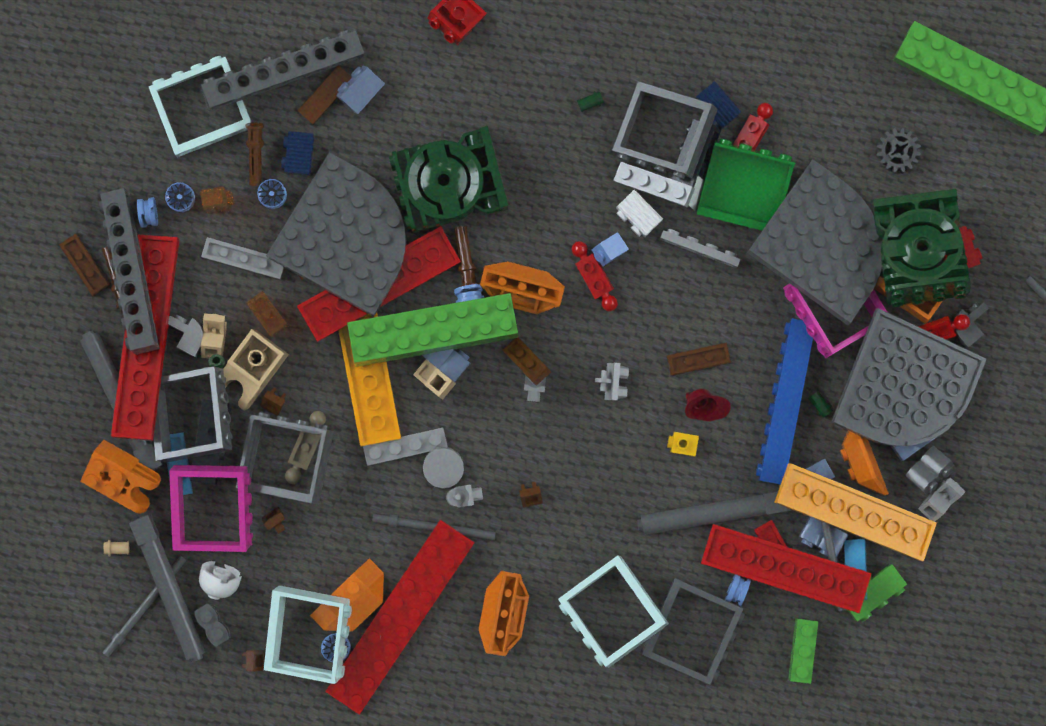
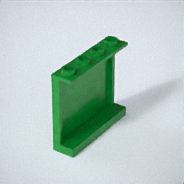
[697,138,796,231]

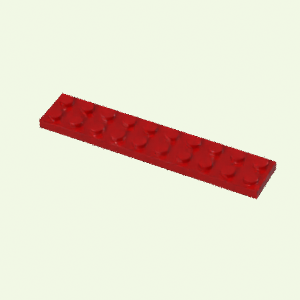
[111,235,180,441]
[325,519,475,715]

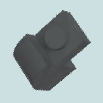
[953,302,989,348]

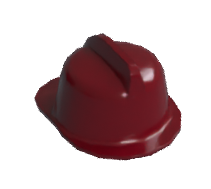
[685,388,731,422]

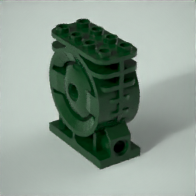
[389,126,509,233]
[873,189,971,307]

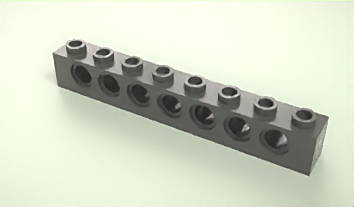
[200,30,364,112]
[99,188,160,355]

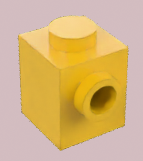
[667,432,699,457]

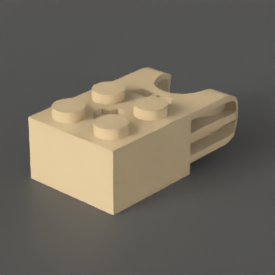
[223,329,289,410]

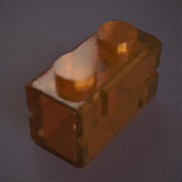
[200,186,235,214]
[246,291,289,338]

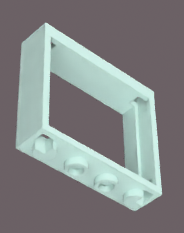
[149,56,251,157]
[558,555,669,668]
[264,586,352,684]

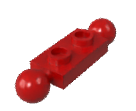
[733,103,773,150]
[572,241,618,311]
[918,314,970,340]

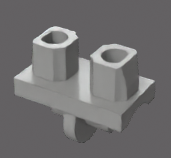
[595,363,629,400]
[524,375,546,402]
[446,485,483,508]

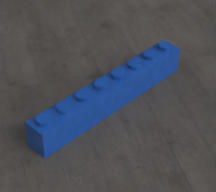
[756,318,813,485]

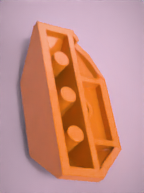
[480,261,565,314]
[840,431,889,495]
[310,558,384,631]
[479,571,529,656]

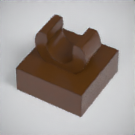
[260,388,286,416]
[519,482,543,508]
[262,507,285,534]
[242,650,265,671]

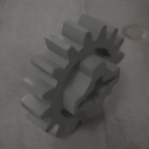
[876,128,921,173]

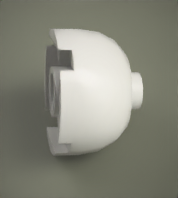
[199,561,242,600]

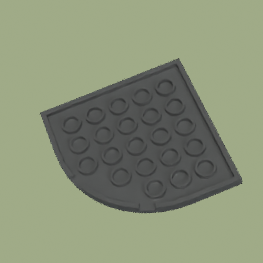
[266,152,406,317]
[747,159,882,325]
[831,308,986,446]

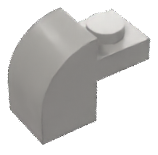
[168,315,203,358]
[918,478,965,522]

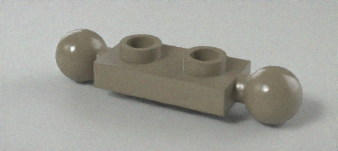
[285,411,326,484]

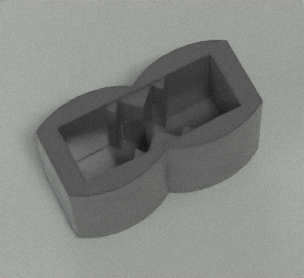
[905,446,954,495]
[194,603,231,647]

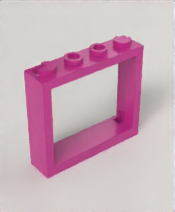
[783,283,887,358]
[169,465,253,552]

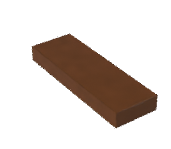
[298,65,352,125]
[59,234,110,296]
[502,337,551,386]
[666,342,731,376]

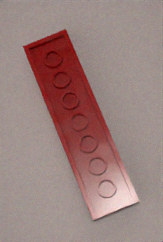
[297,226,461,342]
[701,524,872,613]

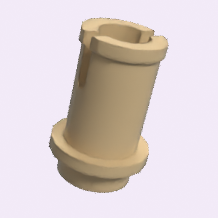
[104,540,130,556]

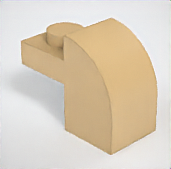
[201,313,227,359]
[413,359,456,399]

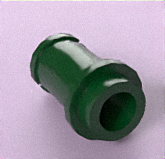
[577,91,604,112]
[208,354,225,369]
[808,391,833,418]

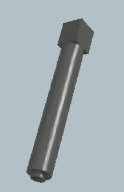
[80,330,164,471]
[637,492,791,535]
[129,513,205,662]

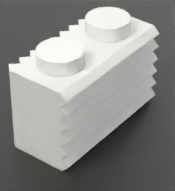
[616,190,663,237]

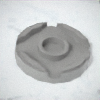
[423,447,464,488]

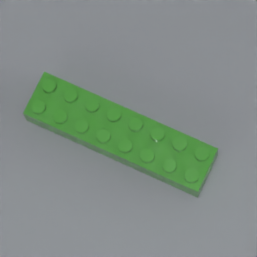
[893,21,1046,136]
[347,293,518,367]

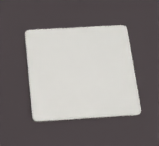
[689,176,704,211]

